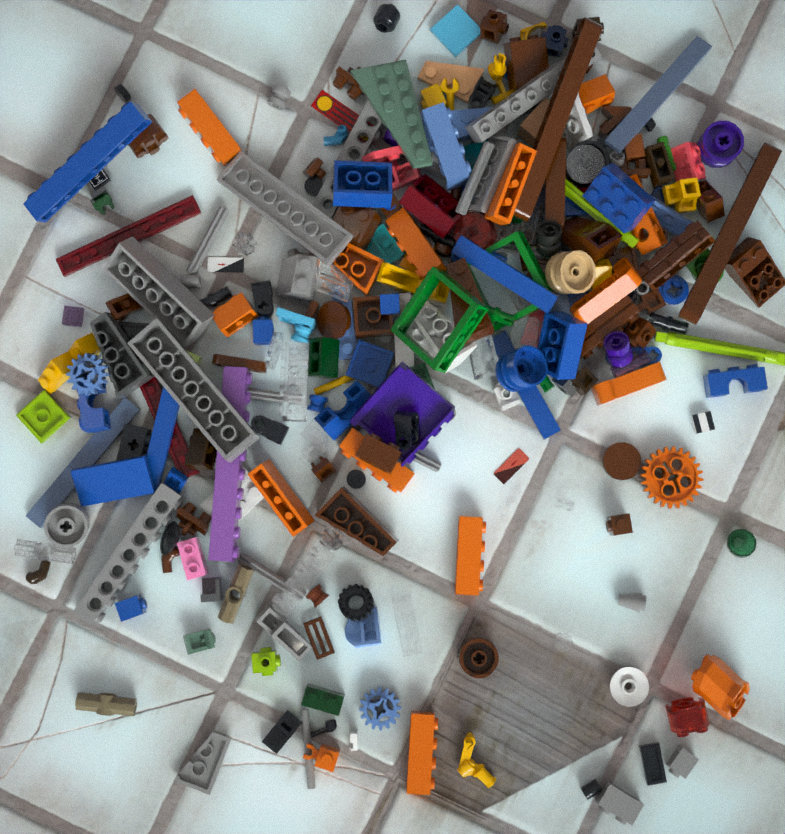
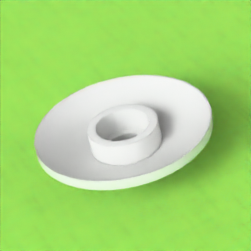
[610,667,649,707]

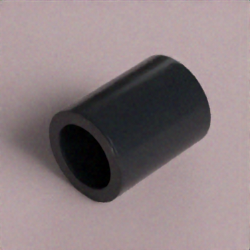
[581,779,602,800]

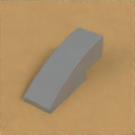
[255,604,313,662]

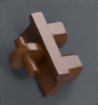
[333,66,365,101]
[619,159,651,185]
[176,502,212,537]

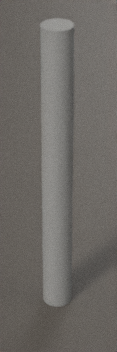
[301,709,315,789]

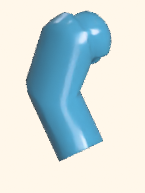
[324,125,349,146]

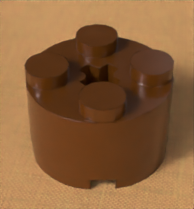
[128,114,169,158]
[458,637,499,678]

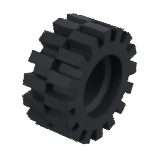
[338,584,374,621]

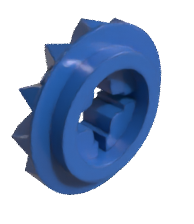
[658,275,689,305]

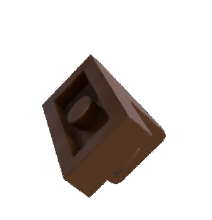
[598,106,632,137]
[105,293,144,321]

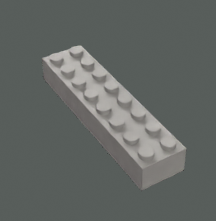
[127,318,260,463]

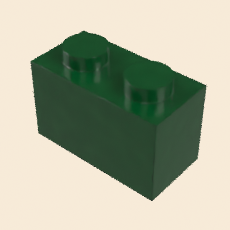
[308,337,340,379]
[301,683,345,716]

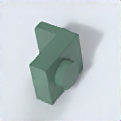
[183,629,216,655]

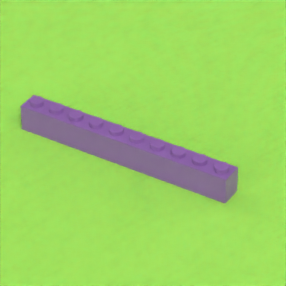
[208,366,253,562]

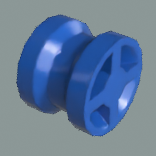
[307,394,328,413]

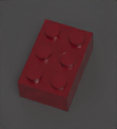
[399,174,469,238]

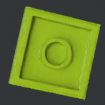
[16,389,71,444]

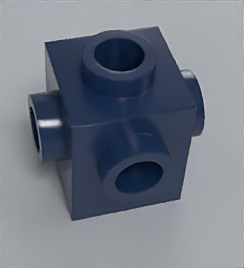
[542,25,569,58]

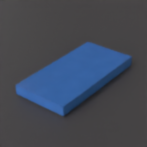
[70,455,156,507]

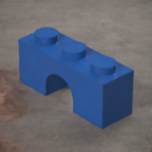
[703,364,768,398]
[77,371,111,433]
[314,380,371,440]

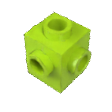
[251,647,281,676]

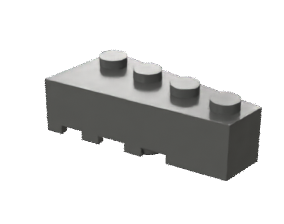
[90,312,155,398]

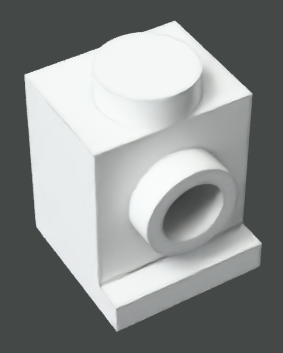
[493,383,521,411]

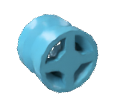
[291,325,313,345]

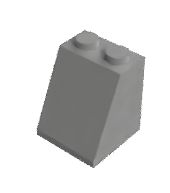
[275,254,320,303]

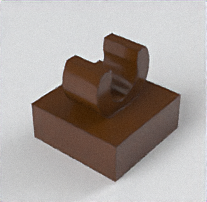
[302,157,326,179]
[311,456,336,483]

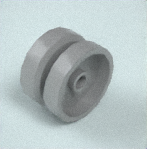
[44,502,90,548]

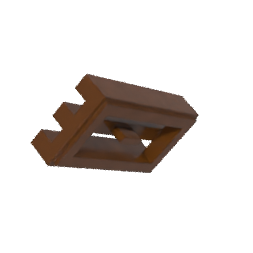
[303,616,335,660]

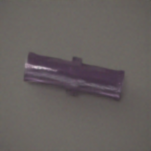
[610,351,650,378]

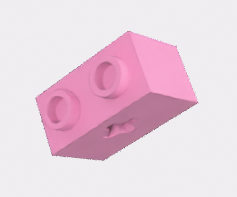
[177,537,209,580]

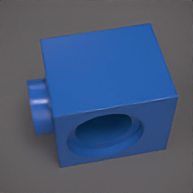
[253,316,274,345]
[115,595,148,622]

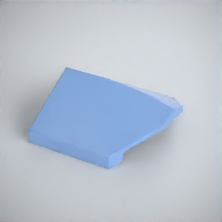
[345,607,382,648]

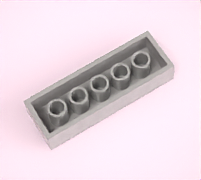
[103,237,215,348]

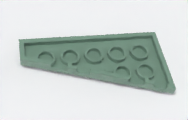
[350,59,433,169]

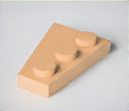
[418,61,484,104]

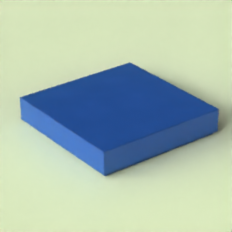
[345,339,395,387]

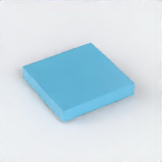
[430,4,481,58]
[276,307,317,332]

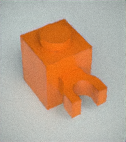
[303,743,340,772]

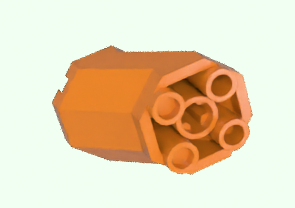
[691,654,750,720]

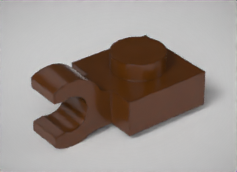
[636,289,666,314]

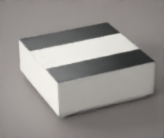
[691,411,715,434]

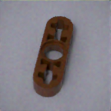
[212,354,268,373]

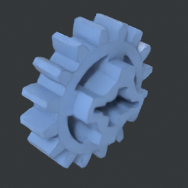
[66,353,109,396]
[359,686,401,731]

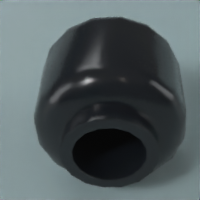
[373,4,400,33]

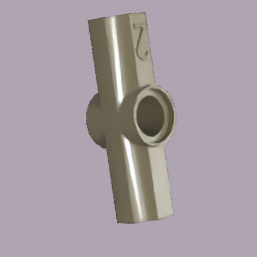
[217,563,255,624]
[75,692,137,716]

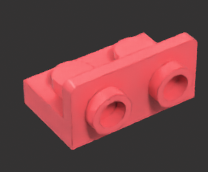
[671,142,706,182]
[362,146,402,167]

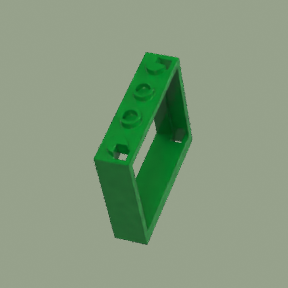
[467,231,554,332]
[391,266,489,373]

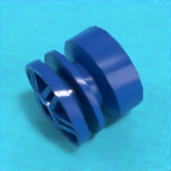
[495,345,548,392]

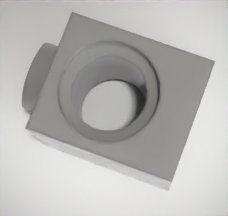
[666,745,699,779]

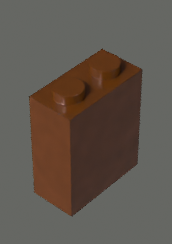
[503,35,549,90]

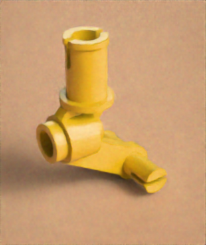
[487,53,516,105]
[457,732,496,788]

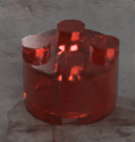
[454,213,497,249]
[665,697,710,737]

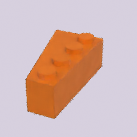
[330,243,384,296]

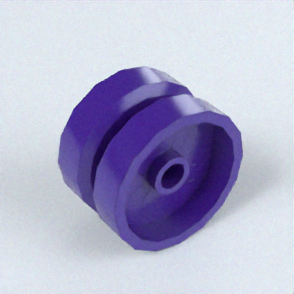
[697,121,744,168]

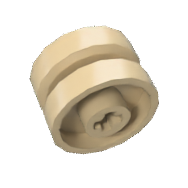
[545,250,596,294]

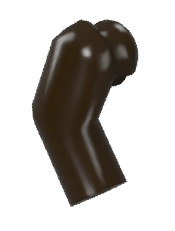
[26,560,51,584]

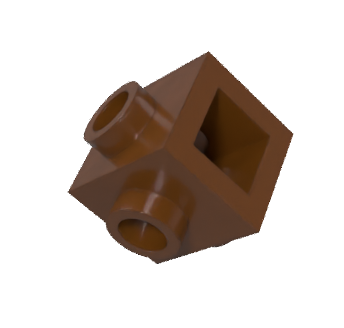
[480,10,509,44]
[623,317,657,349]

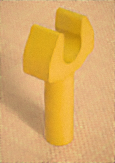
[440,78,460,110]

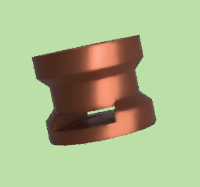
[305,584,329,608]

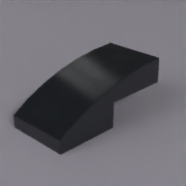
[262,710,302,754]

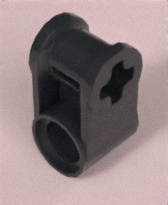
[467,76,498,109]
[251,280,274,318]
[394,411,420,450]
[251,415,289,445]

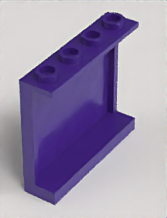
[350,361,455,467]

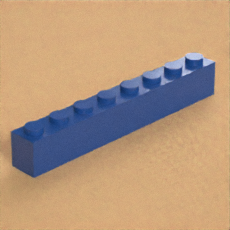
[23,101,152,223]

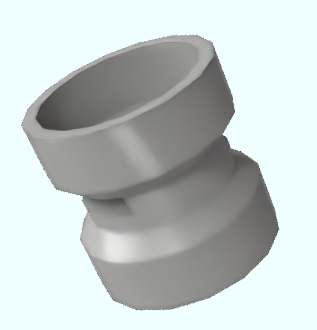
[267,85,291,110]

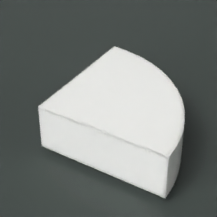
[350,731,358,751]

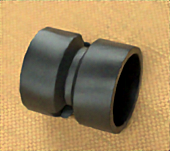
[536,221,562,258]

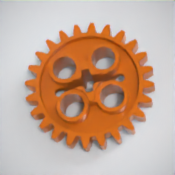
[639,446,704,509]

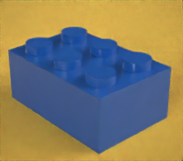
[333,160,393,208]
[583,163,656,233]
[537,311,588,380]

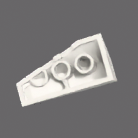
[403,301,477,373]

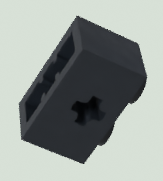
[116,423,152,461]

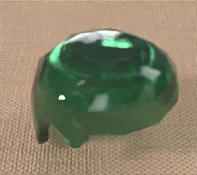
[726,529,757,558]

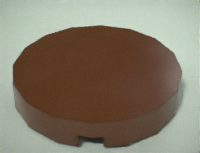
[316,301,351,339]
[602,442,641,480]

